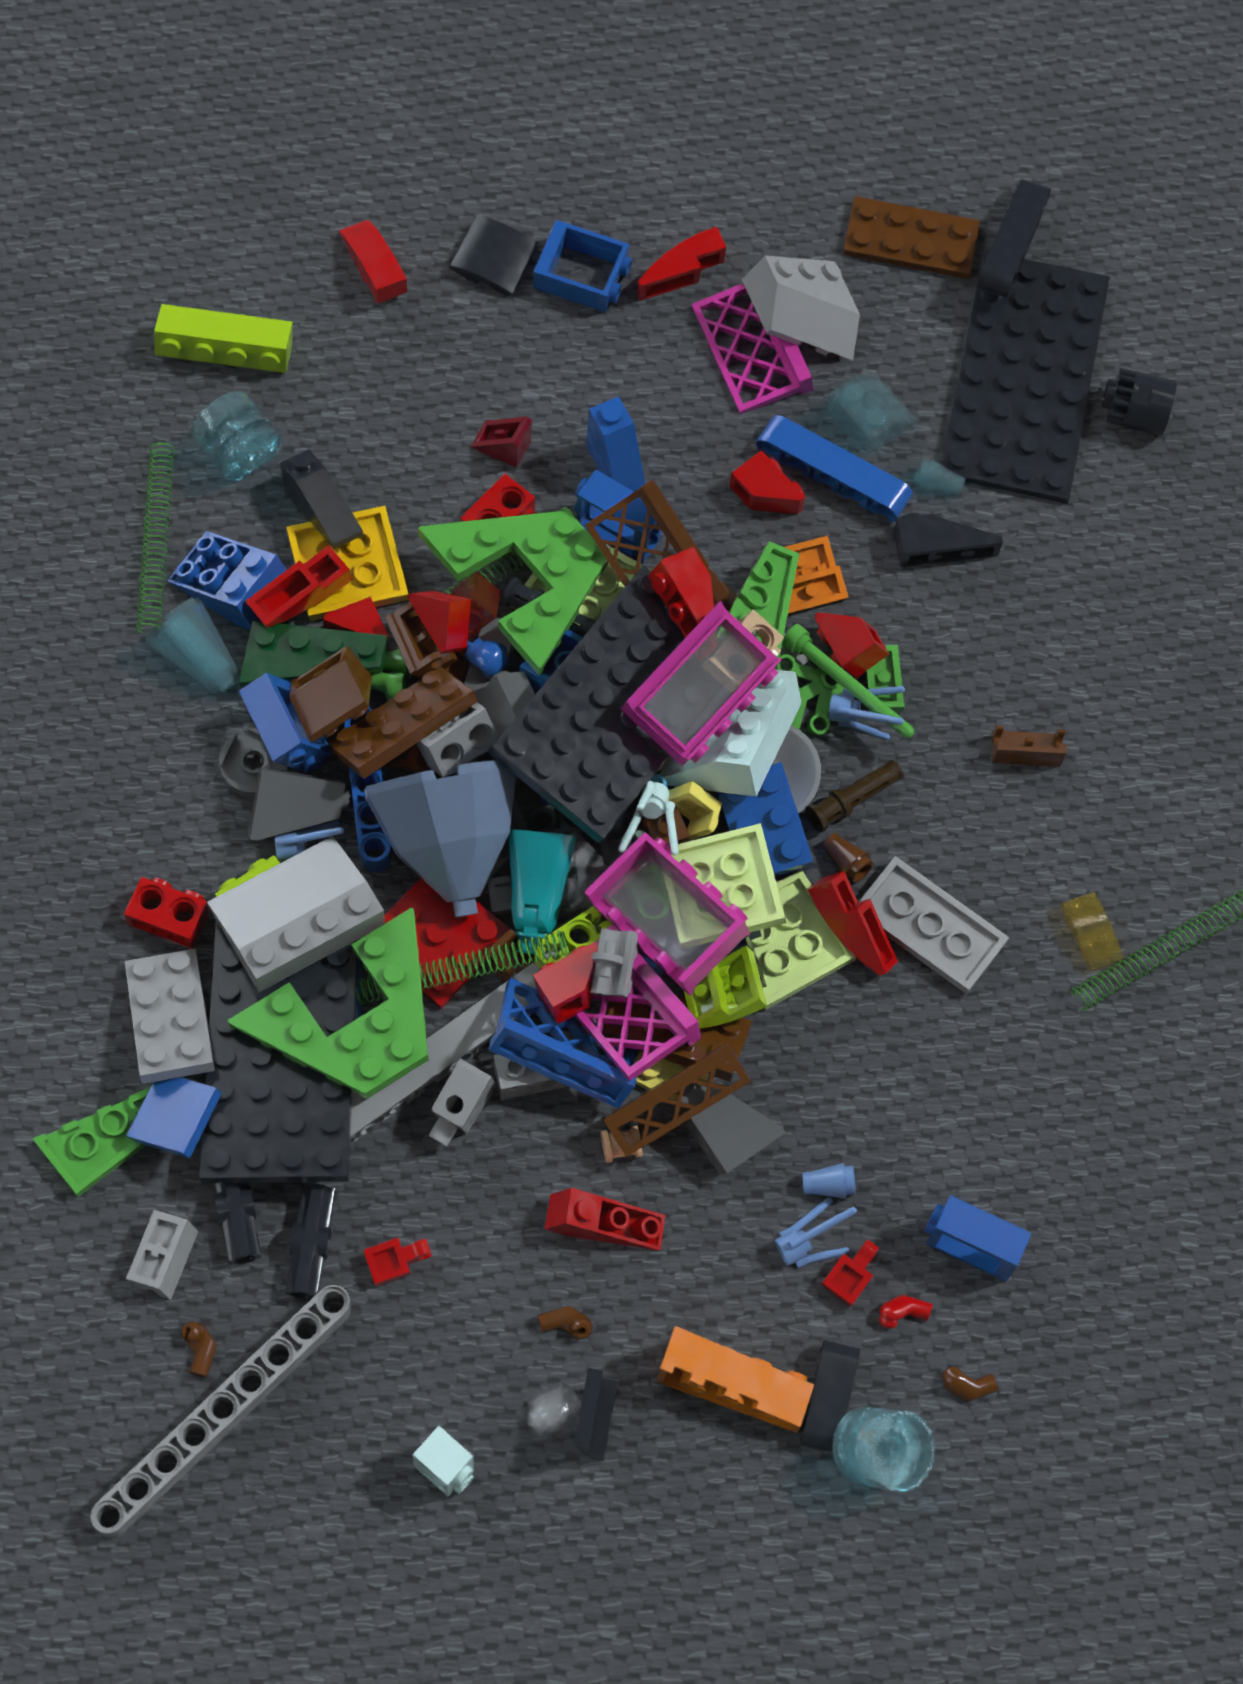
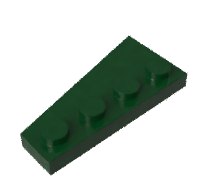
[239,621,389,689]

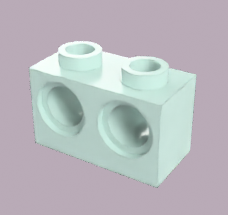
[413,1426,474,1497]

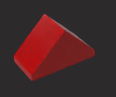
[407,591,471,654]
[323,596,390,652]

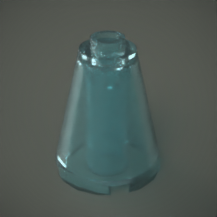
[145,597,239,693]

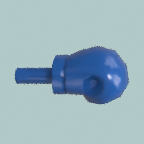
[465,639,508,678]

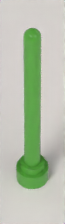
[782,624,914,738]

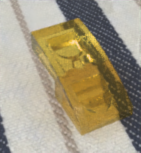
[1061,892,1124,970]

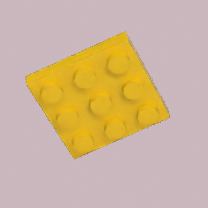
[286,506,409,622]

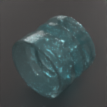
[191,391,282,481]
[833,1406,935,1492]

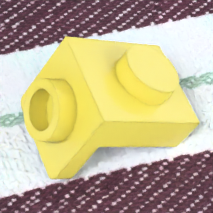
[669,781,722,840]

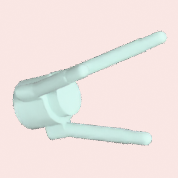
[619,781,679,856]

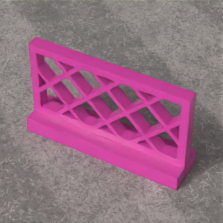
[691,283,814,414]
[575,924,701,1081]

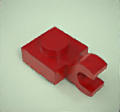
[363,1237,432,1287]
[822,1239,879,1307]

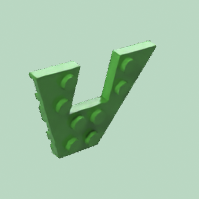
[418,510,608,675]
[227,908,429,1099]

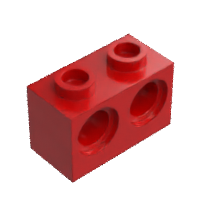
[460,473,536,522]
[124,877,210,949]

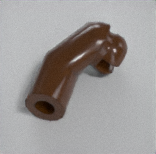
[181,1321,217,1378]
[942,1366,998,1402]

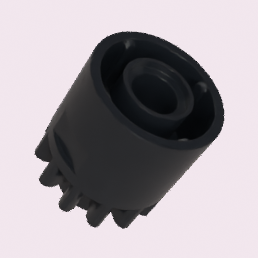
[1101,368,1177,436]

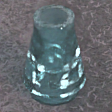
[913,458,965,496]

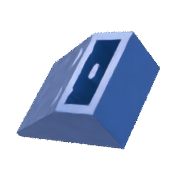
[167,531,287,630]

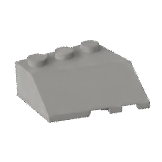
[742,256,860,363]

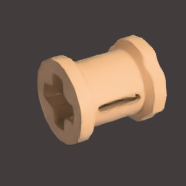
[601,1126,643,1163]

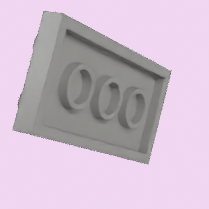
[859,856,1009,994]
[125,948,215,1084]

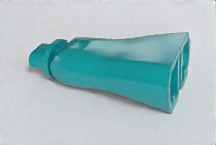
[509,830,577,954]

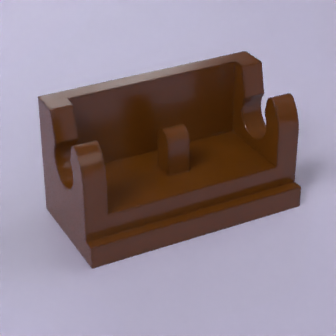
[385,602,457,678]
[992,725,1066,767]

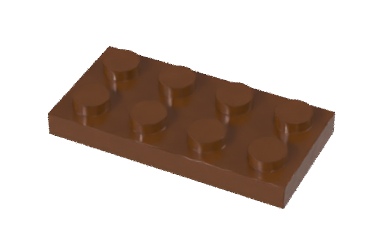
[843,196,980,279]
[327,667,478,779]
[596,990,752,1082]

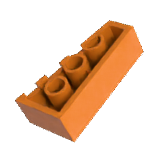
[656,1326,814,1433]

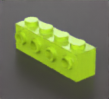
[154,304,293,373]

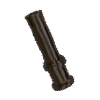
[805,759,904,833]

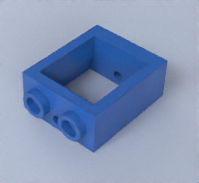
[533,220,633,312]
[574,470,662,564]
[239,672,333,772]
[924,1195,1032,1282]

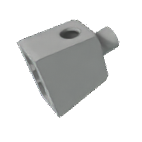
[428,1058,497,1147]

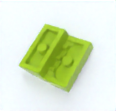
[684,946,767,1029]

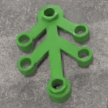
[774,654,845,736]

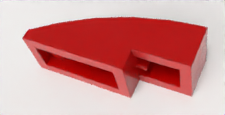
[339,219,407,304]
[637,226,727,301]
[245,545,353,628]
[808,871,898,975]

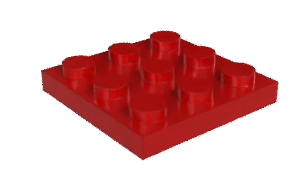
[365,878,510,1009]

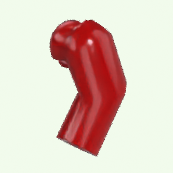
[878,1295,933,1329]

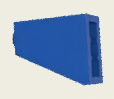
[586,396,645,492]

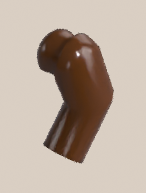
[537,1306,592,1339]

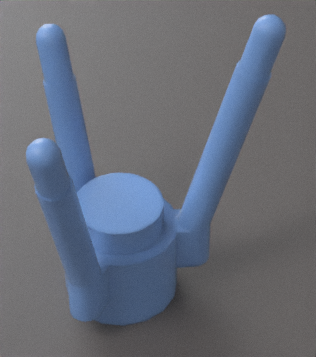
[829,686,905,740]
[275,820,360,872]
[774,1197,857,1269]

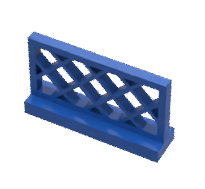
[489,978,636,1109]

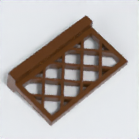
[585,479,728,604]

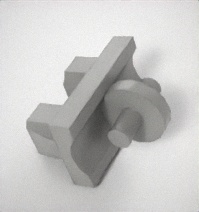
[591,929,638,997]

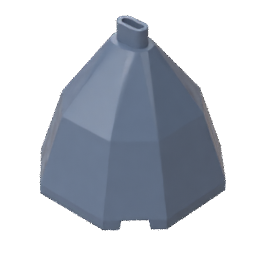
[364,760,516,917]

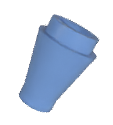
[803,1163,856,1199]

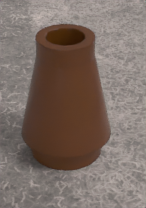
[822,833,873,883]

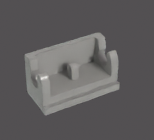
[126,1210,198,1300]

